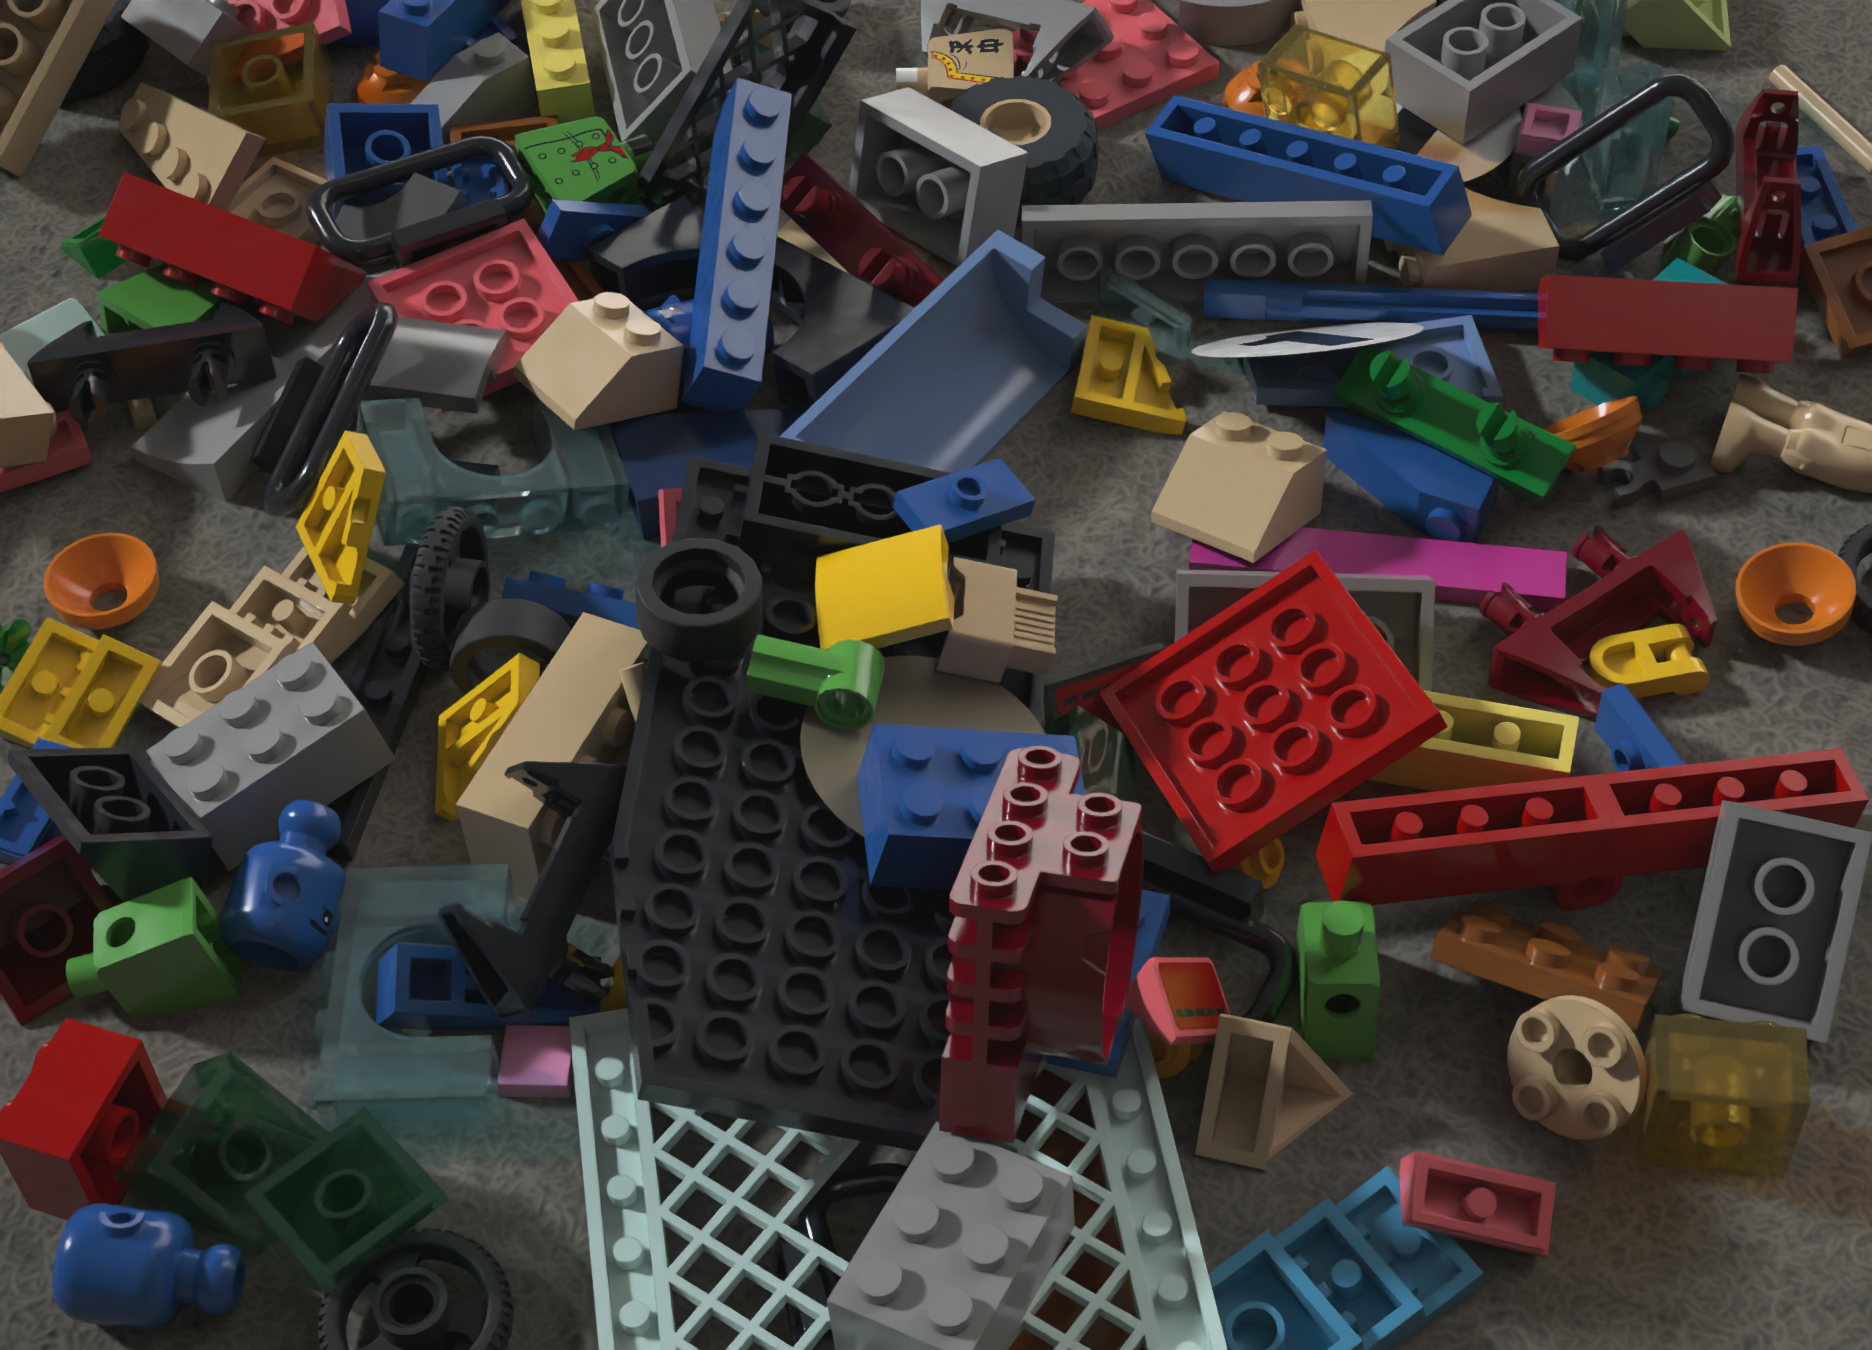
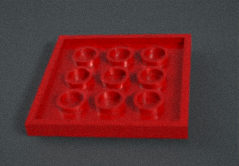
[1099,550,1448,873]

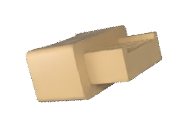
[935,557,1058,683]

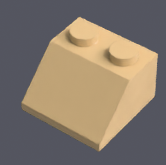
[514,292,684,431]
[1151,411,1327,563]

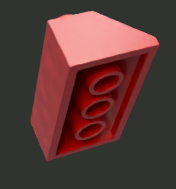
[98,172,367,325]
[1538,274,1799,374]

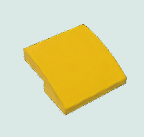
[815,524,955,650]
[0,617,161,749]

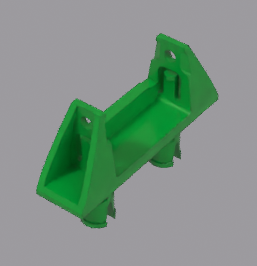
[1333,345,1576,502]

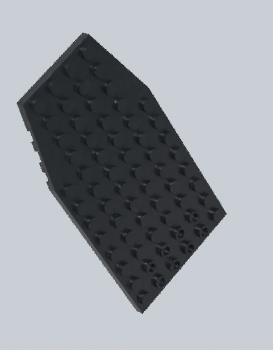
[609,432,1055,1152]

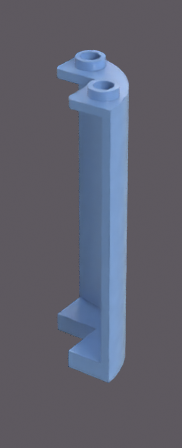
[780,230,1087,473]

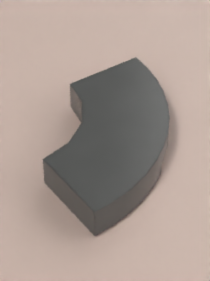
[321,173,468,267]

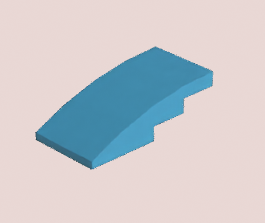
[1208,1166,1485,1350]

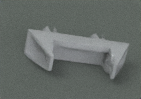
[921,0,1115,83]

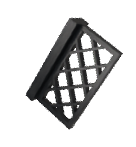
[640,0,857,199]

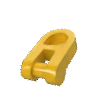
[1586,624,1710,698]

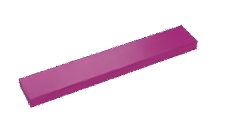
[1189,527,1567,611]

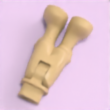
[1710,373,1872,493]

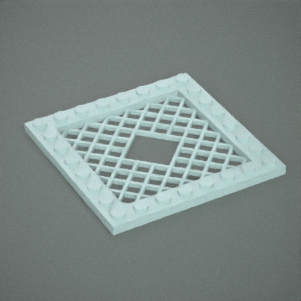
[569,1008,1228,1350]

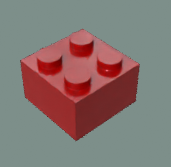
[0,1018,174,1220]

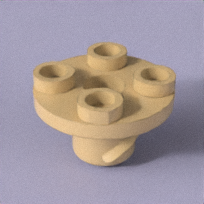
[1507,995,1647,1140]

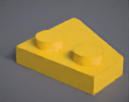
[1070,315,1187,435]
[296,430,386,605]
[435,653,540,821]

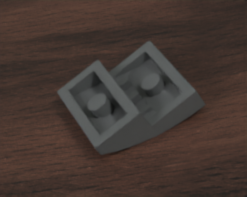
[363,317,508,414]

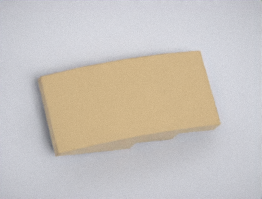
[139,546,405,728]

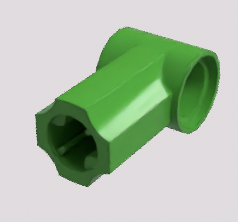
[1661,194,1736,276]
[744,634,885,731]

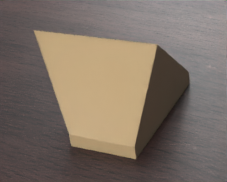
[1195,1013,1353,1170]

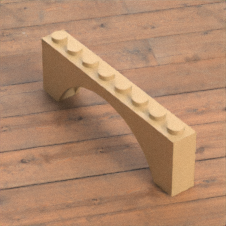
[1290,0,1559,292]

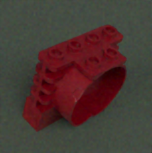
[939,746,1144,1143]

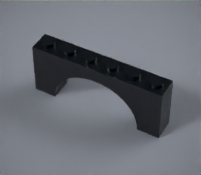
[587,191,914,414]

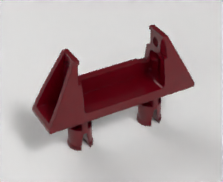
[1736,89,1801,287]
[780,152,944,308]
[1479,526,1717,718]

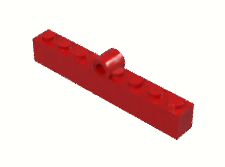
[1315,748,1869,911]

